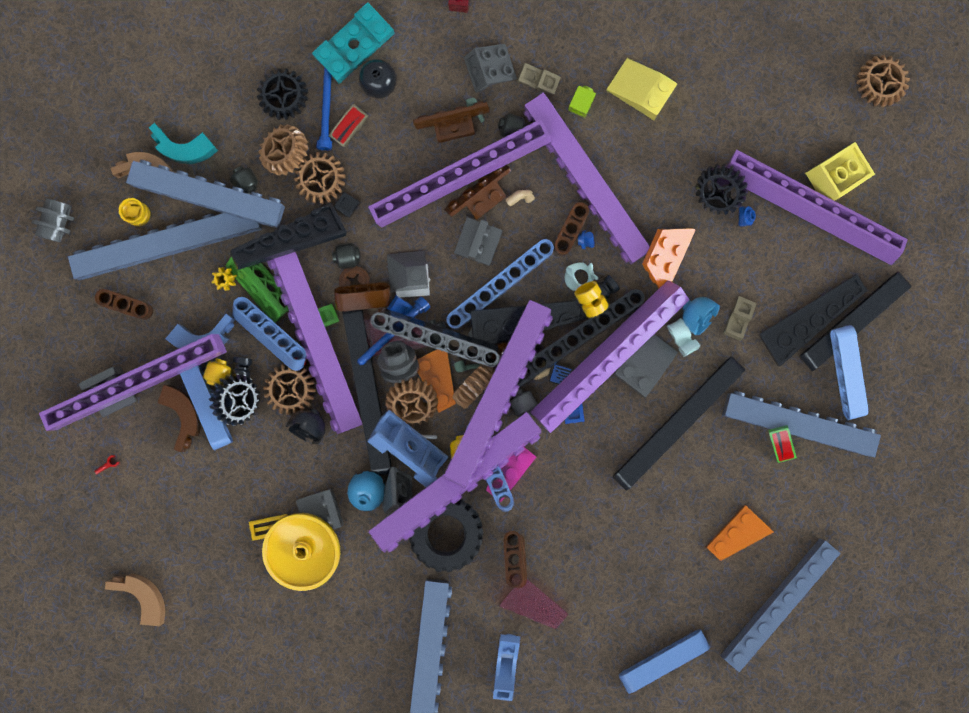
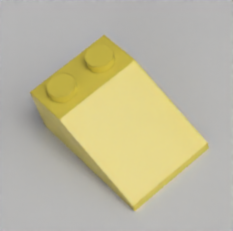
[607,58,677,120]
[805,142,875,201]

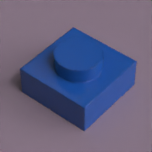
[387,295,413,315]
[565,404,585,424]

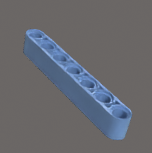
[446,239,554,330]

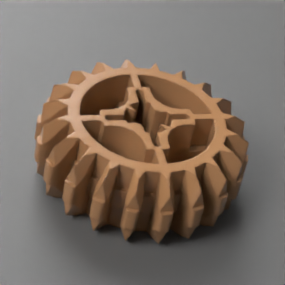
[856,55,910,107]
[258,124,309,176]
[294,152,346,204]
[263,364,316,415]
[452,364,495,409]
[386,377,438,426]

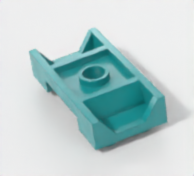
[312,2,395,84]

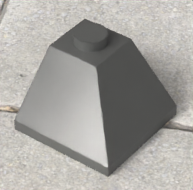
[387,250,428,292]
[382,467,413,516]

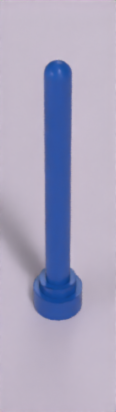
[317,67,332,151]
[357,296,431,365]

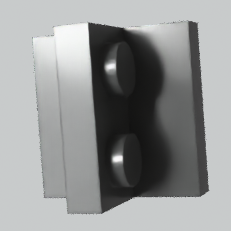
[454,217,503,266]

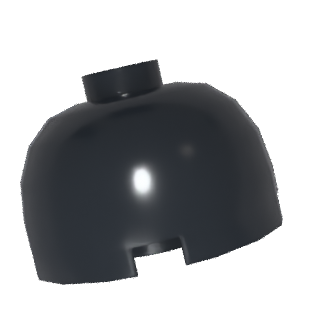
[359,59,397,99]
[285,408,326,444]

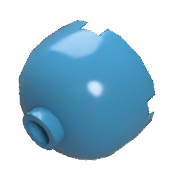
[683,297,720,335]
[347,471,385,511]

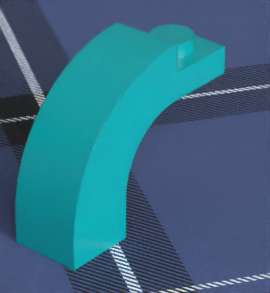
[149,123,218,164]

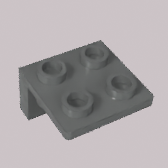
[463,44,517,93]
[79,367,137,417]
[296,488,344,529]

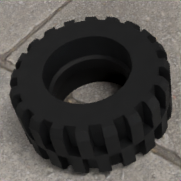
[409,499,483,572]

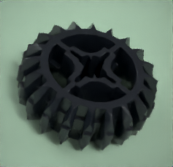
[257,68,309,120]
[695,163,748,215]
[209,373,261,426]

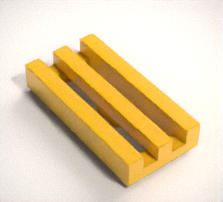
[249,514,287,541]

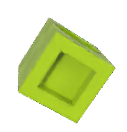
[568,86,596,118]

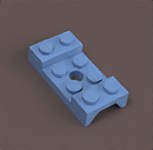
[368,410,448,488]

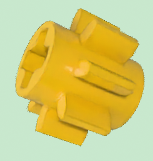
[212,267,237,291]

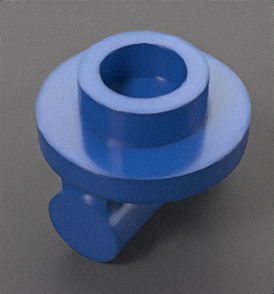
[739,206,756,226]
[578,230,595,249]

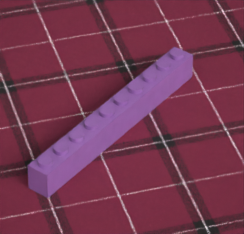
[523,92,650,265]
[369,119,552,228]
[727,150,908,265]
[267,252,363,434]
[530,280,690,433]
[444,300,553,489]
[39,334,227,431]
[369,412,541,553]

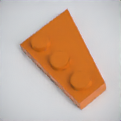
[417,349,456,413]
[706,505,774,561]

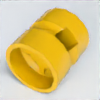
[119,198,150,226]
[574,281,609,317]

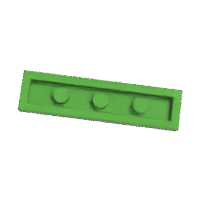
[225,257,289,323]

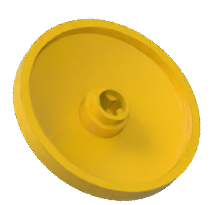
[262,513,340,591]

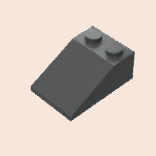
[613,334,678,398]

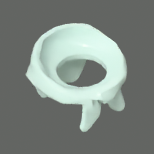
[564,263,598,291]

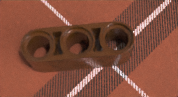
[554,202,589,256]
[334,282,390,311]
[95,289,153,320]
[504,531,527,589]

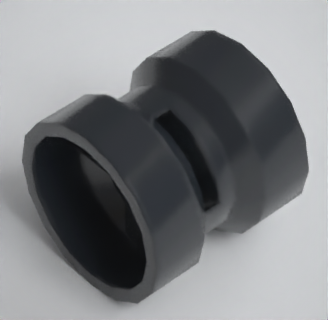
[597,275,620,300]
[231,356,253,378]

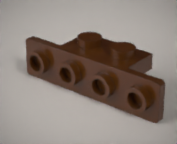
[413,102,490,143]
[444,165,511,220]

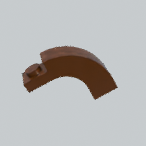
[157,385,201,452]

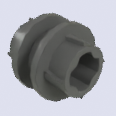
[31,198,75,243]
[378,341,419,385]

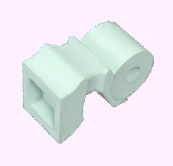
[667,318,700,357]

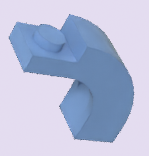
[165,314,235,349]
[493,634,520,701]

